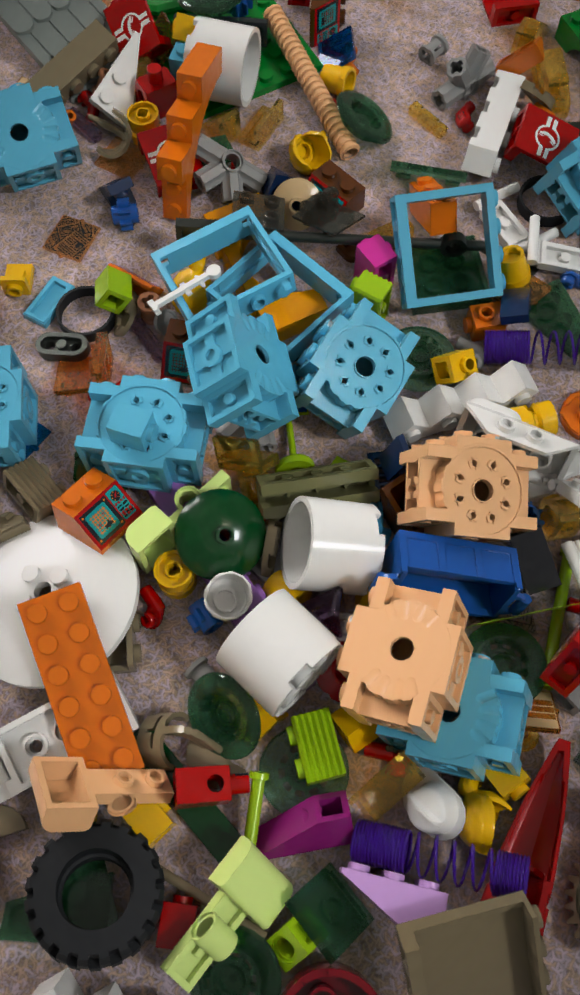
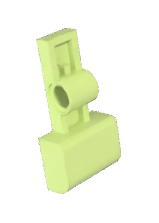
[125,469,232,574]
[160,835,293,993]

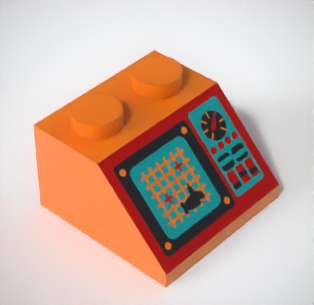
[51,467,143,555]

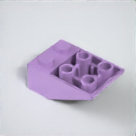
[339,861,448,925]

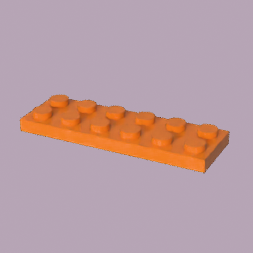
[17,582,146,769]

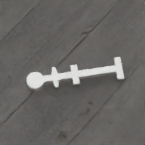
[147,264,221,316]

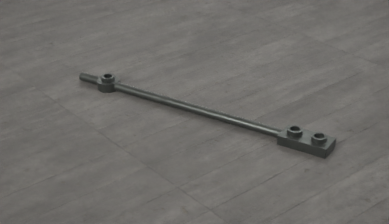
[175,218,486,257]

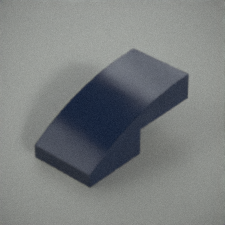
[500,286,532,325]

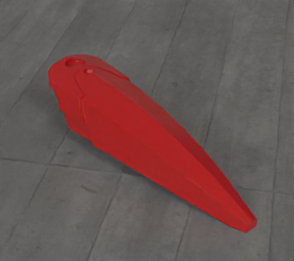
[480,738,571,938]

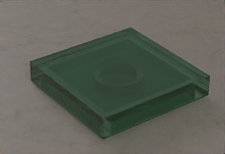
[284,862,374,964]

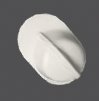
[402,767,466,841]

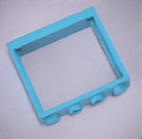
[389,182,506,309]
[150,205,297,321]
[205,230,354,364]

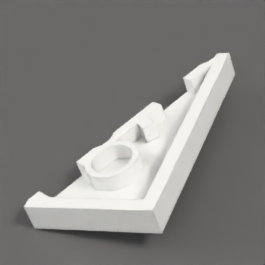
[88,31,141,130]

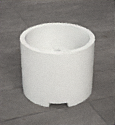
[183,16,261,108]
[280,495,385,596]
[216,589,343,717]

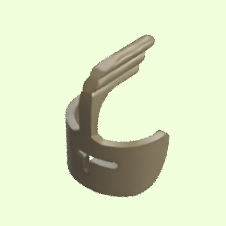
[88,108,132,159]
[136,712,223,772]

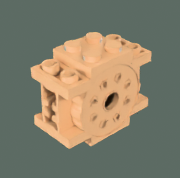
[397,430,538,543]
[336,576,474,743]

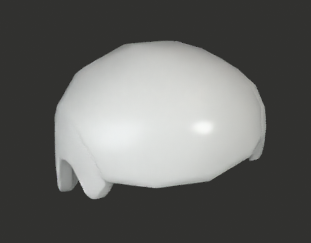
[203,571,253,622]

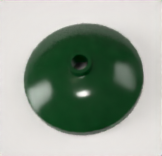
[174,489,266,580]

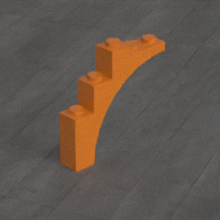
[156,42,222,220]

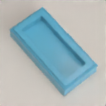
[23,276,75,329]

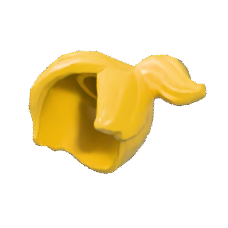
[289,130,332,176]
[171,257,212,314]
[458,777,512,855]

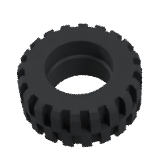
[24,819,165,972]

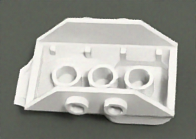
[456,398,580,501]

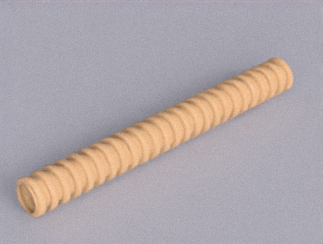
[263,4,360,160]

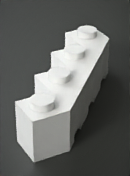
[461,69,526,178]
[383,360,539,443]

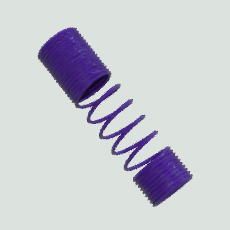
[483,329,580,366]
[350,818,531,897]

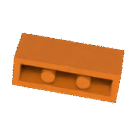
[409,176,457,236]

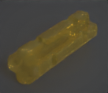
[408,101,448,139]

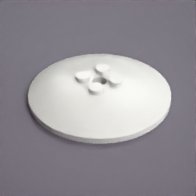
[0,515,140,689]

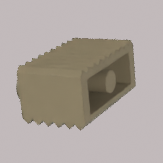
[3,456,66,523]

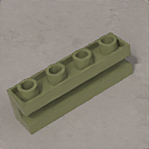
[255,459,380,521]

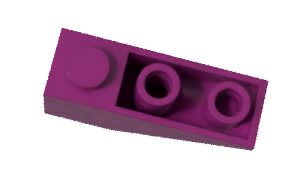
[256,790,353,859]

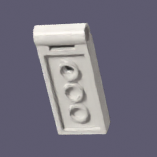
[0,670,140,804]

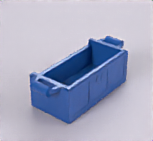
[368,529,532,619]

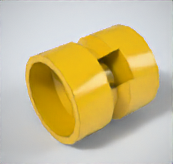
[127,101,161,147]
[510,400,558,435]
[153,550,197,599]

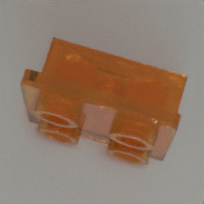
[53,332,114,396]

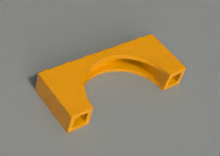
[203,192,329,341]

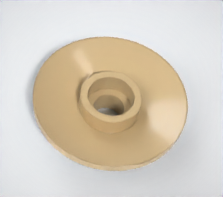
[272,178,322,231]

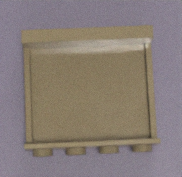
[395,890,551,995]

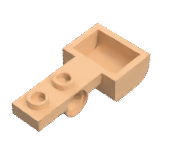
[28,756,174,832]

